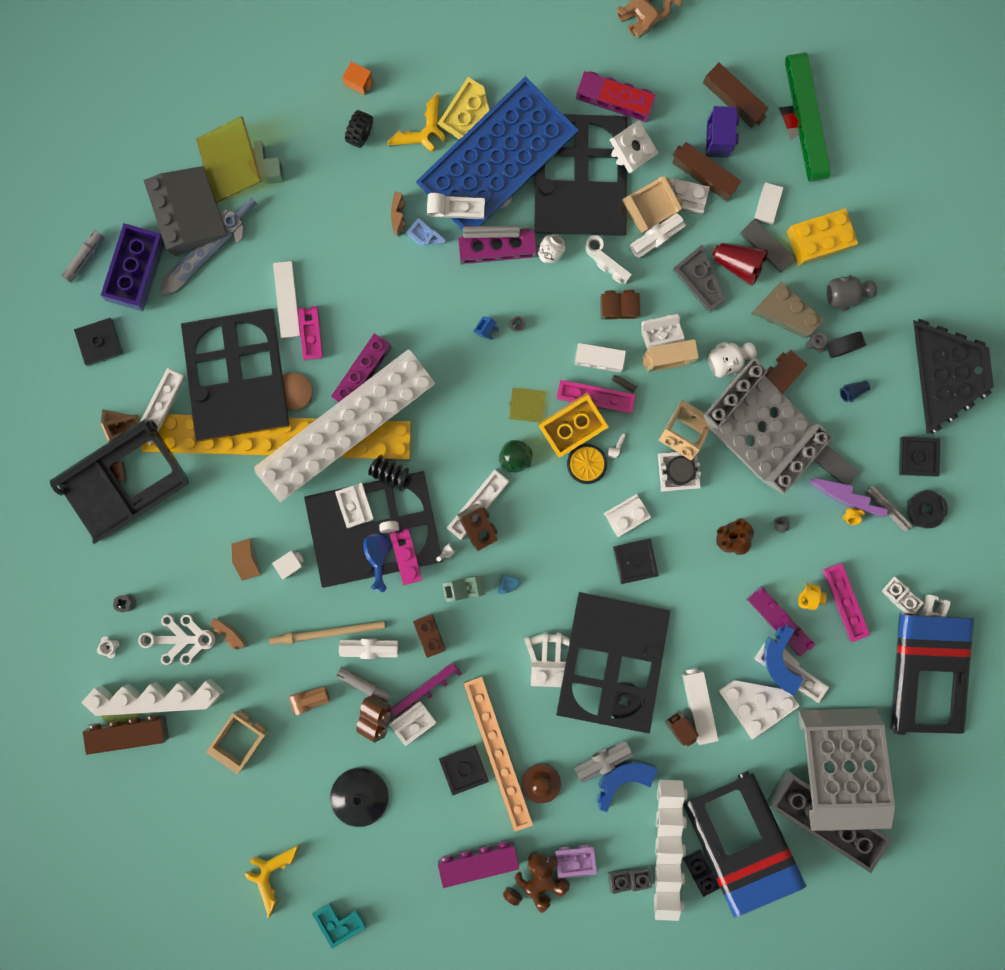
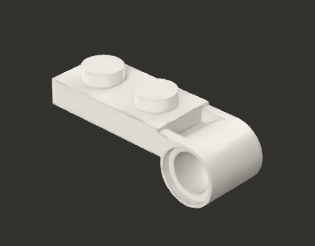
[427,193,485,219]
[585,235,632,284]

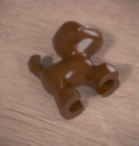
[515,852,570,913]

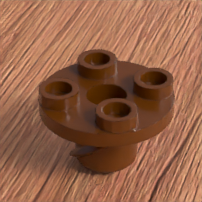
[716,518,754,555]
[522,763,561,804]

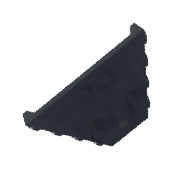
[913,319,994,435]

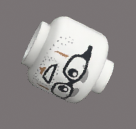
[537,234,565,263]

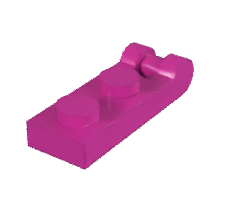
[298,306,323,361]
[390,528,423,586]

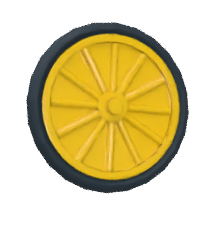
[567,444,607,484]

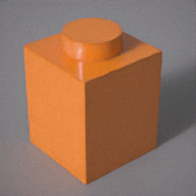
[342,62,374,95]

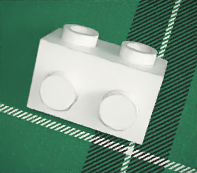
[641,314,685,350]

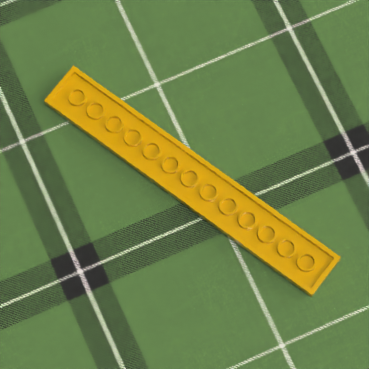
[142,413,411,460]

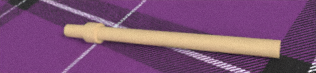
[269,621,385,645]

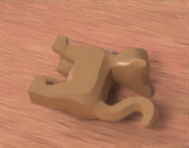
[616,0,682,39]

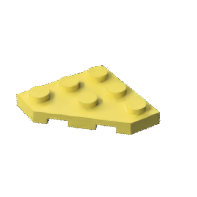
[438,77,489,139]

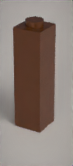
[703,62,769,128]
[672,142,741,202]

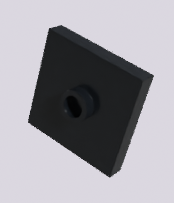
[74,318,123,366]
[899,437,940,477]
[613,539,659,584]
[439,744,489,796]

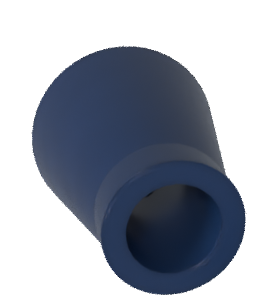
[840,380,870,402]

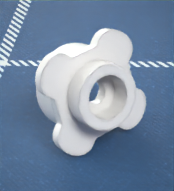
[97,636,120,658]

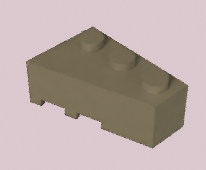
[751,282,824,338]

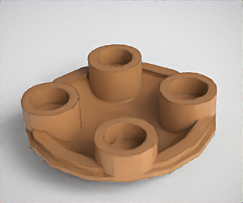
[283,373,312,410]

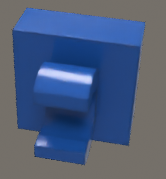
[473,316,499,340]

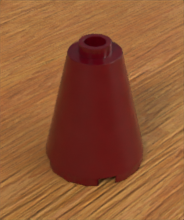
[712,243,768,286]

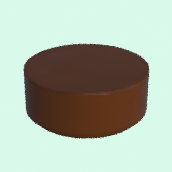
[503,887,523,906]

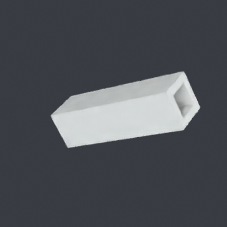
[682,668,718,745]

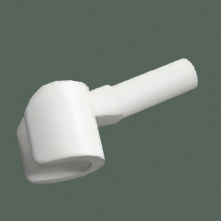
[607,433,626,458]
[436,543,457,561]

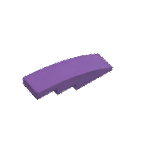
[810,478,888,517]

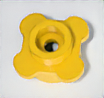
[842,508,865,525]

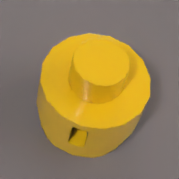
[798,583,826,610]

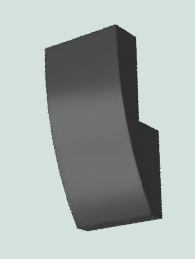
[608,867,652,894]

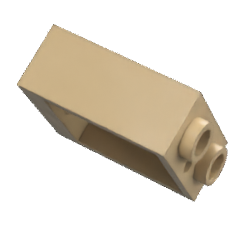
[642,339,699,372]
[659,400,710,460]
[206,711,268,775]

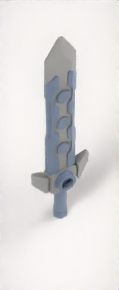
[160,197,258,295]

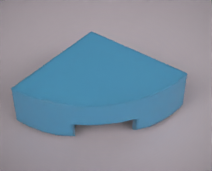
[498,574,521,594]

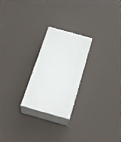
[754,182,783,225]

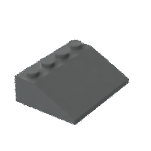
[143,166,227,256]

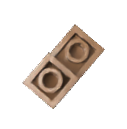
[391,191,406,237]
[210,618,248,650]

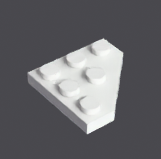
[718,680,800,740]

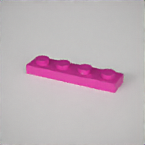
[556,380,635,414]
[822,563,870,642]

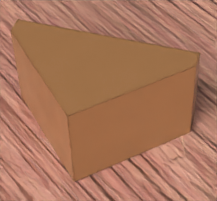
[231,538,261,581]

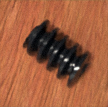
[368,455,411,492]

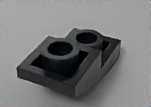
[683,850,720,897]

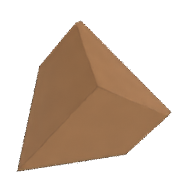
[101,409,139,442]

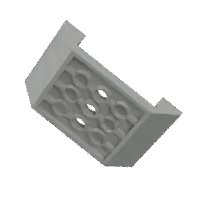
[704,358,833,494]
[798,708,895,831]

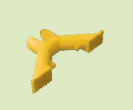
[387,92,445,151]
[245,844,299,918]

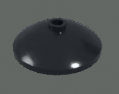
[330,768,388,827]

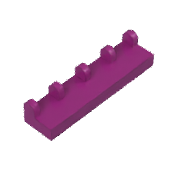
[746,586,816,657]
[391,662,462,717]

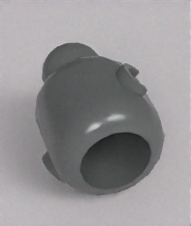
[827,275,877,311]

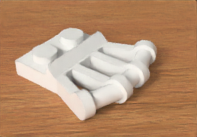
[524,632,570,687]

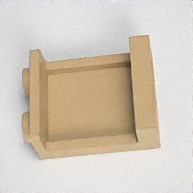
[622,175,683,233]

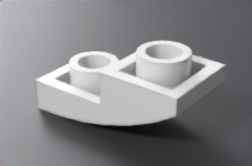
[882,577,924,614]

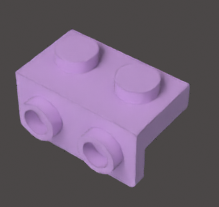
[555,845,597,879]

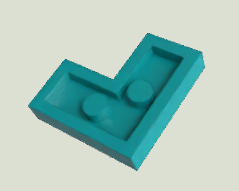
[312,902,366,949]

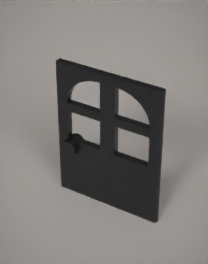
[534,114,627,236]
[181,309,290,442]
[304,471,443,588]
[556,592,670,734]

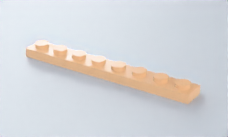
[464,676,533,832]

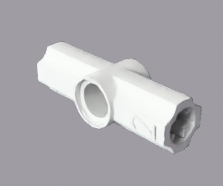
[629,213,686,259]
[339,638,399,659]

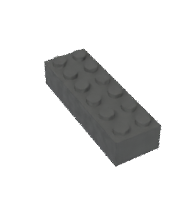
[767,770,892,873]

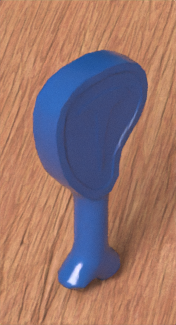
[363,534,391,592]

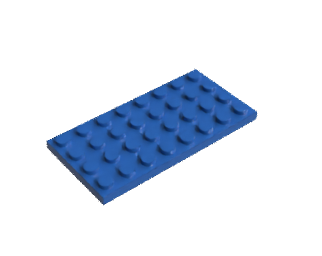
[416,76,579,231]

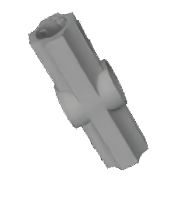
[574,740,633,783]

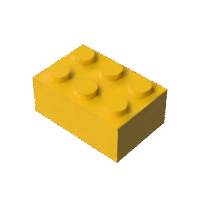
[786,208,858,267]
[538,392,608,458]

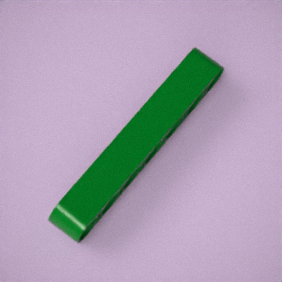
[785,52,830,182]

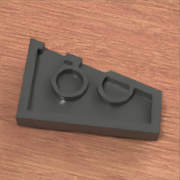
[673,244,725,313]

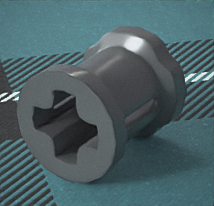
[113,594,136,613]

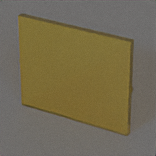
[196,116,262,203]

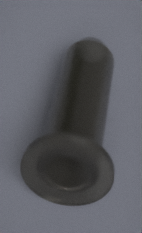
[612,375,639,394]

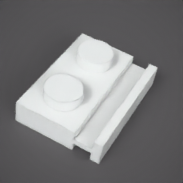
[672,178,710,215]
[335,483,374,529]
[604,494,651,537]
[388,699,437,746]

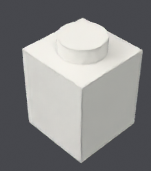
[272,550,305,580]

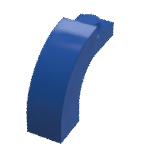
[764,623,804,696]
[597,760,658,812]

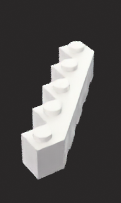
[81,679,225,716]
[654,780,687,921]

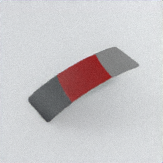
[779,106,799,140]

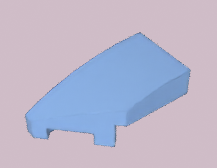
[406,218,446,245]

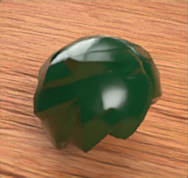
[499,440,533,473]

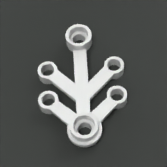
[138,614,216,665]

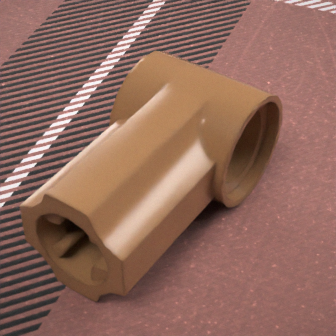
[289,686,330,715]

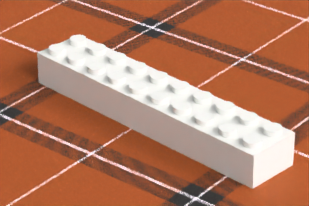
[254,349,436,502]

